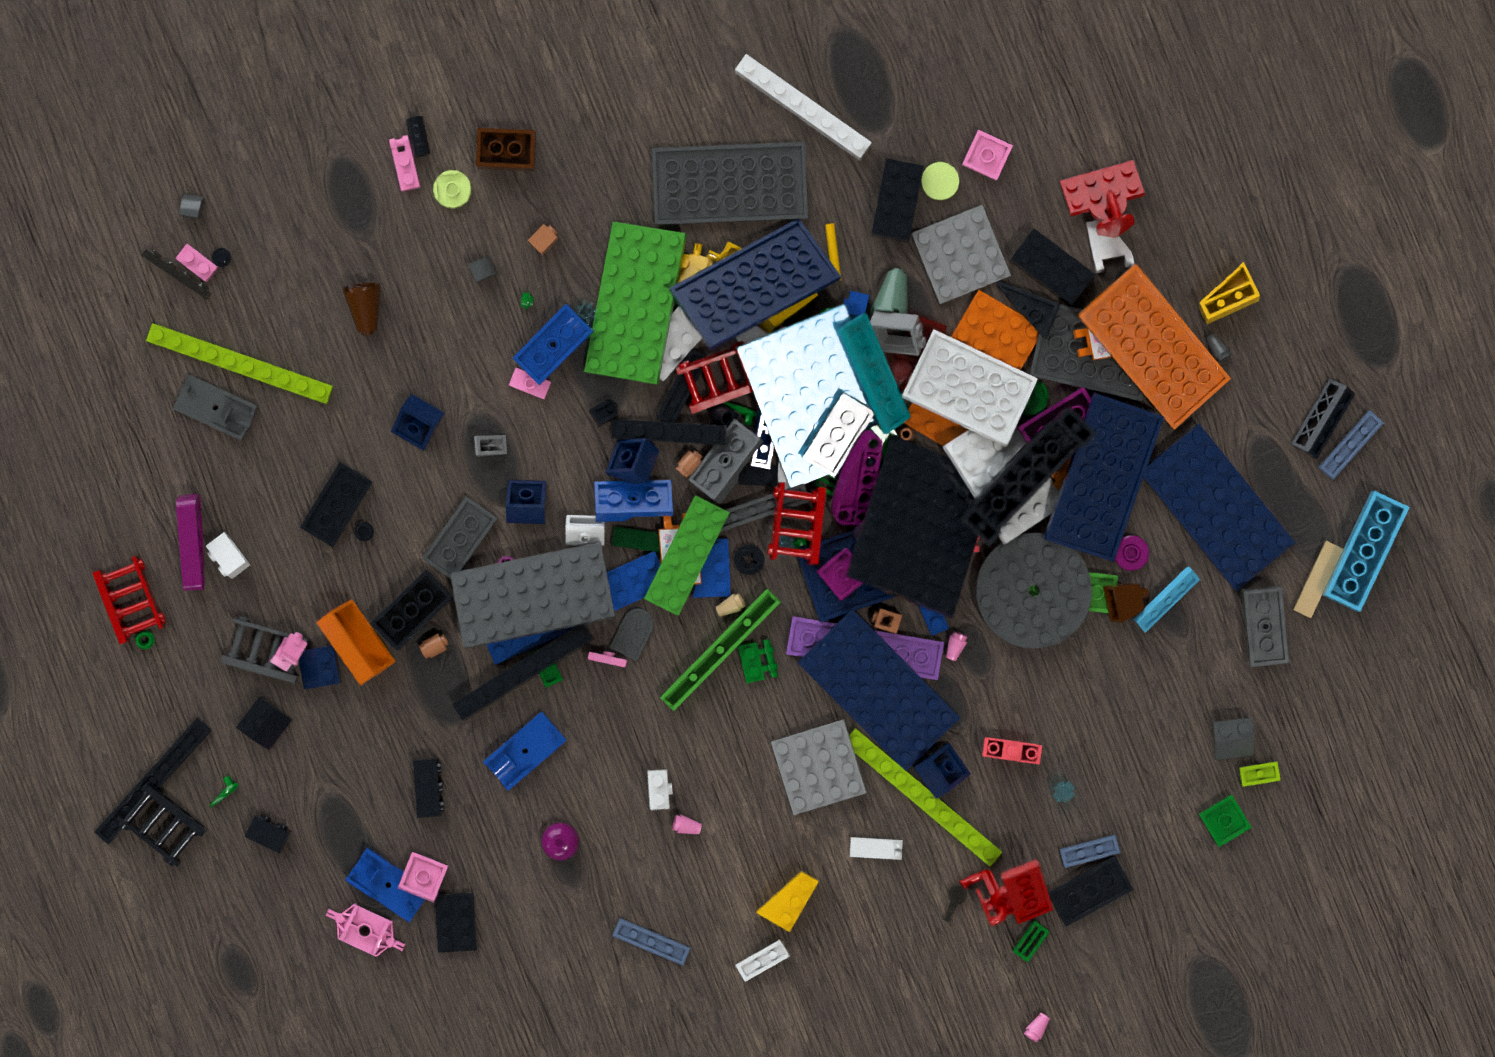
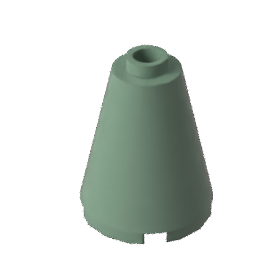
[870,268,908,316]

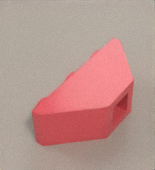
[982,737,1042,765]

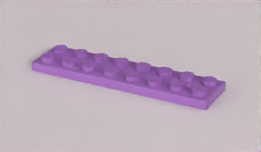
[786,616,944,680]

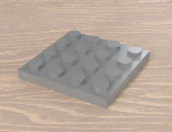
[911,205,1011,305]
[771,719,867,815]

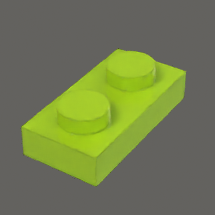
[1239,761,1281,787]

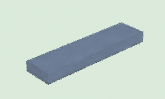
[1318,410,1384,480]
[612,918,691,966]

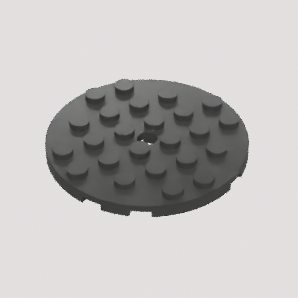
[976,533,1092,648]

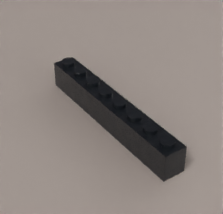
[452,624,595,721]

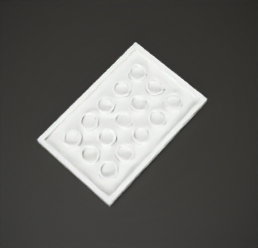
[902,329,1038,447]
[943,425,1059,544]

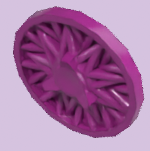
[1115,535,1149,571]

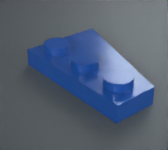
[692,539,731,598]

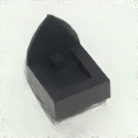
[589,399,618,427]

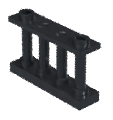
[117,781,208,867]

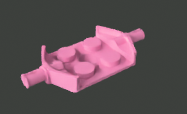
[326,903,406,957]

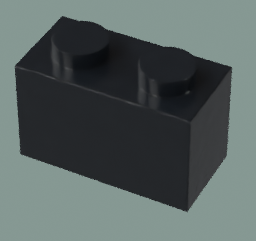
[245,814,292,853]

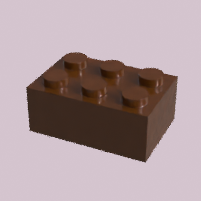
[476,128,536,171]

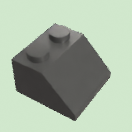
[1211,717,1254,760]

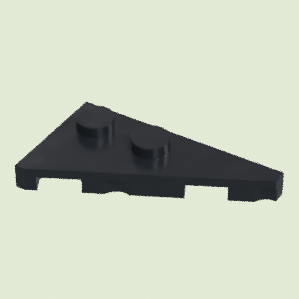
[997,281,1060,339]

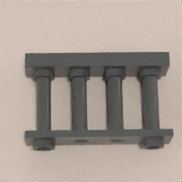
[221,616,309,684]

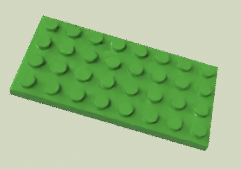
[584,222,687,385]

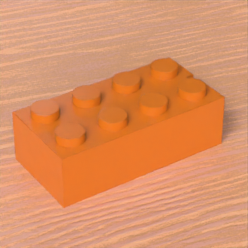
[316,599,396,686]

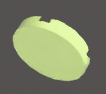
[921,162,959,200]
[433,170,472,209]

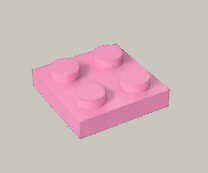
[962,130,1013,181]
[398,852,448,902]

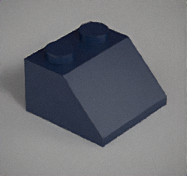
[391,394,444,451]
[605,438,660,484]
[506,480,547,524]
[299,646,342,689]
[914,743,971,799]

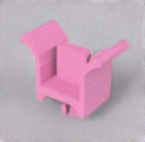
[270,632,307,671]

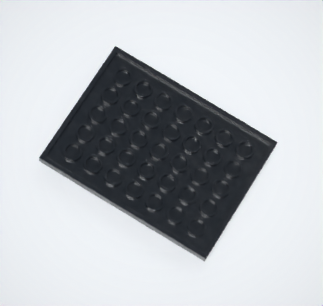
[846,435,978,618]

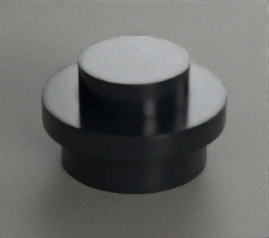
[212,248,231,267]
[355,522,374,541]

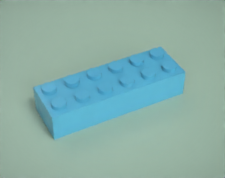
[1322,491,1410,612]

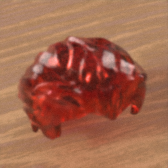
[889,359,915,394]

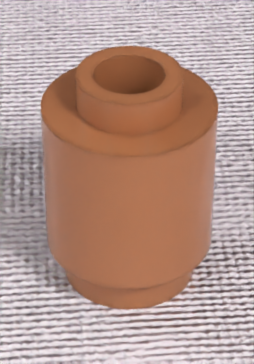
[675,449,703,478]
[419,633,449,659]

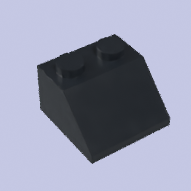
[236,696,293,750]

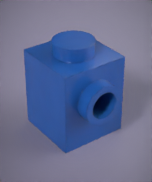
[844,291,869,320]

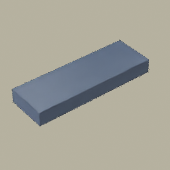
[1059,834,1120,868]

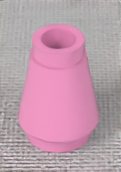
[946,631,968,661]
[672,815,702,835]
[1024,1013,1050,1043]

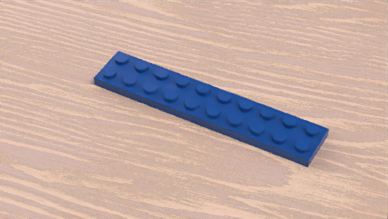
[487,551,661,665]

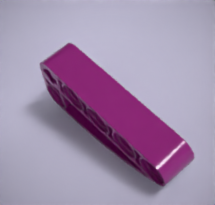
[830,430,883,525]
[176,494,204,591]

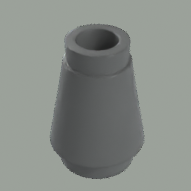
[1206,333,1232,363]

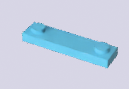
[1133,566,1200,633]

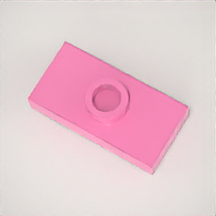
[509,368,551,400]
[588,651,627,667]

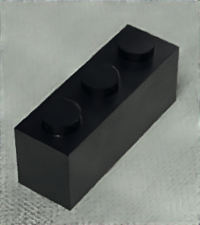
[413,758,445,818]

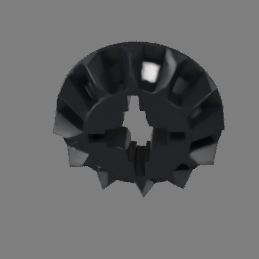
[734,545,765,575]

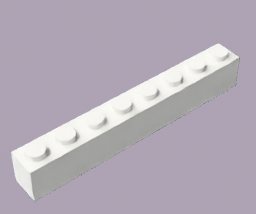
[735,54,871,161]

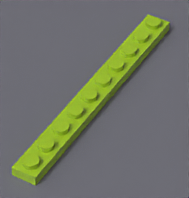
[146,323,334,404]
[850,728,1002,867]

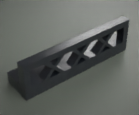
[1291,379,1355,459]

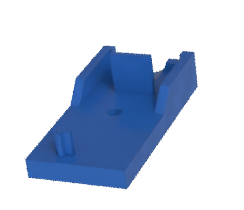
[513,304,595,385]
[594,480,673,522]
[483,711,567,791]
[345,847,425,922]

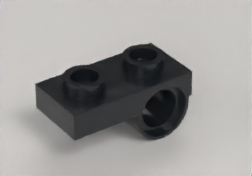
[709,403,739,429]

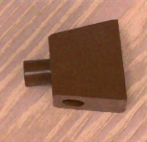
[1103,583,1149,623]

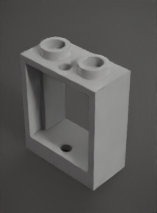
[870,311,926,356]

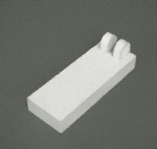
[850,837,903,860]
[735,939,790,982]

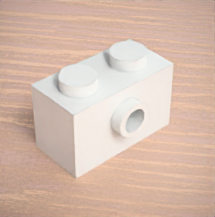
[566,515,605,546]
[206,532,250,579]
[648,769,673,810]

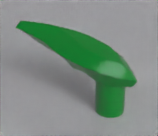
[723,401,757,426]
[209,776,239,808]

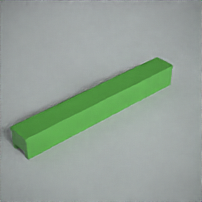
[660,589,781,711]

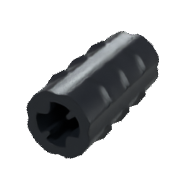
[406,116,431,157]

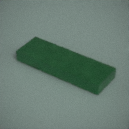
[612,527,660,552]

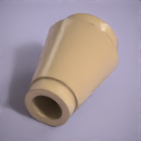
[716,593,746,617]

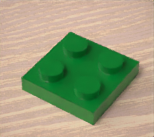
[1198,794,1252,847]

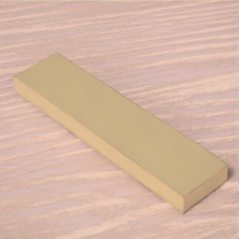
[1293,541,1344,618]

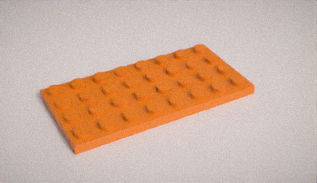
[1077,264,1231,430]
[904,290,1039,446]

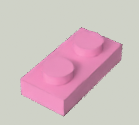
[175,244,218,282]

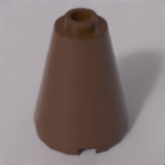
[343,282,381,336]

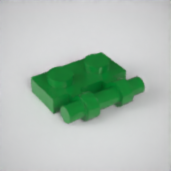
[738,639,778,684]

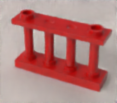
[675,341,753,414]
[767,482,826,566]
[92,556,167,644]

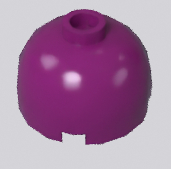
[541,822,580,861]

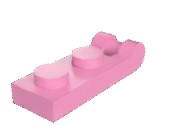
[389,135,420,192]

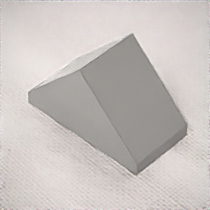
[474,435,507,457]

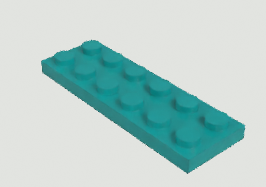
[838,313,911,434]

